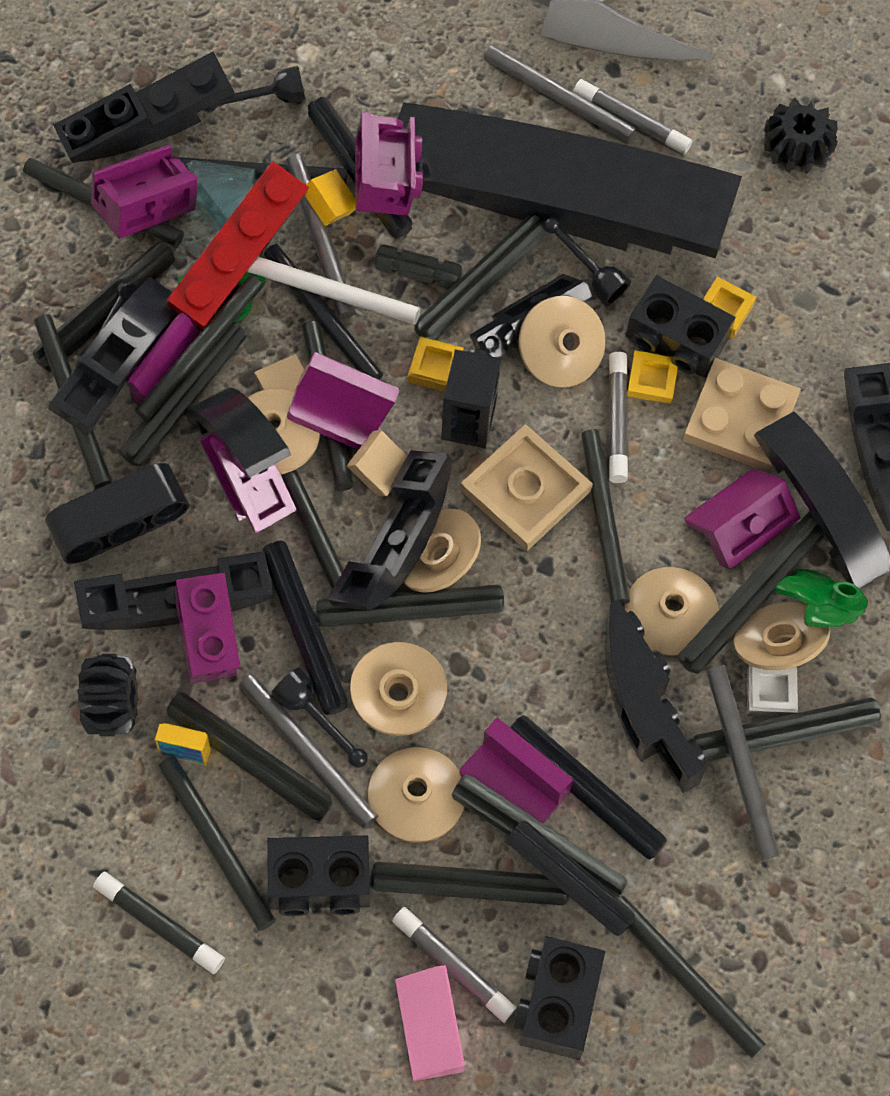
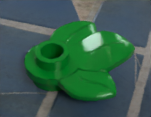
[775,569,868,627]

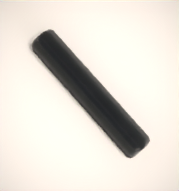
[507,821,636,936]

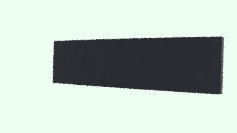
[397,102,742,259]

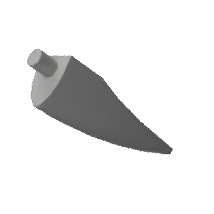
[531,0,714,60]

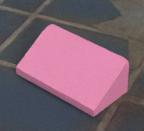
[395,965,465,1081]

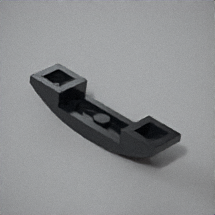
[844,363,890,531]
[185,387,291,478]
[754,411,890,589]
[327,450,452,611]
[74,551,273,630]

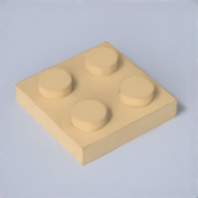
[683,358,801,473]
[460,424,593,551]

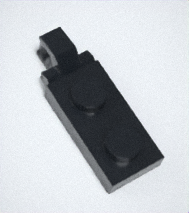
[470,274,592,357]

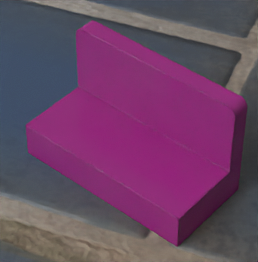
[287,352,399,450]
[684,469,801,569]
[459,717,573,823]

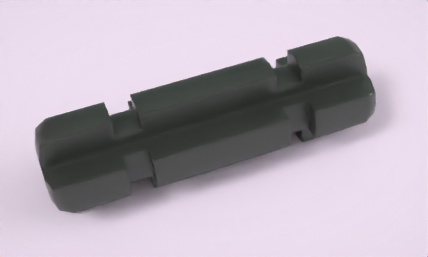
[375,244,462,289]

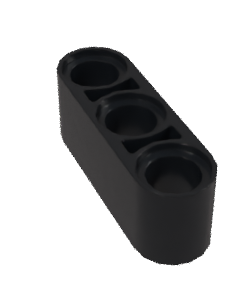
[45,463,190,564]

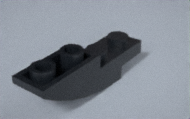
[53,51,235,163]
[48,277,178,435]
[605,600,706,793]

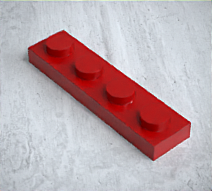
[166,161,309,330]

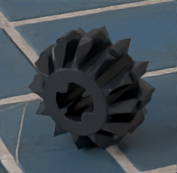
[763,98,838,174]
[77,653,139,737]

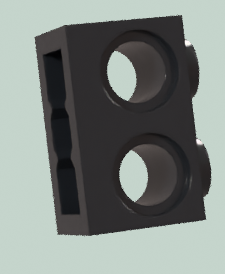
[626,275,736,378]
[441,349,501,449]
[267,835,370,916]
[514,936,605,1060]

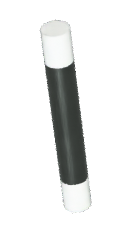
[93,871,225,975]

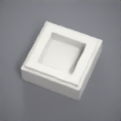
[747,665,798,717]

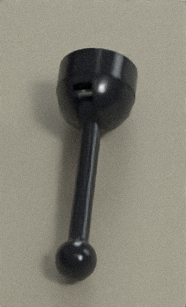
[204,66,306,112]
[543,216,631,306]
[271,668,368,768]

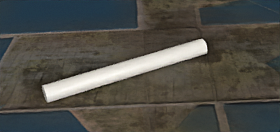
[248,257,420,325]

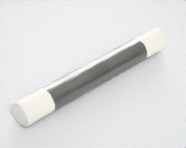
[573,79,693,155]
[609,352,628,483]
[392,907,518,1024]

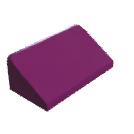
[128,312,200,404]

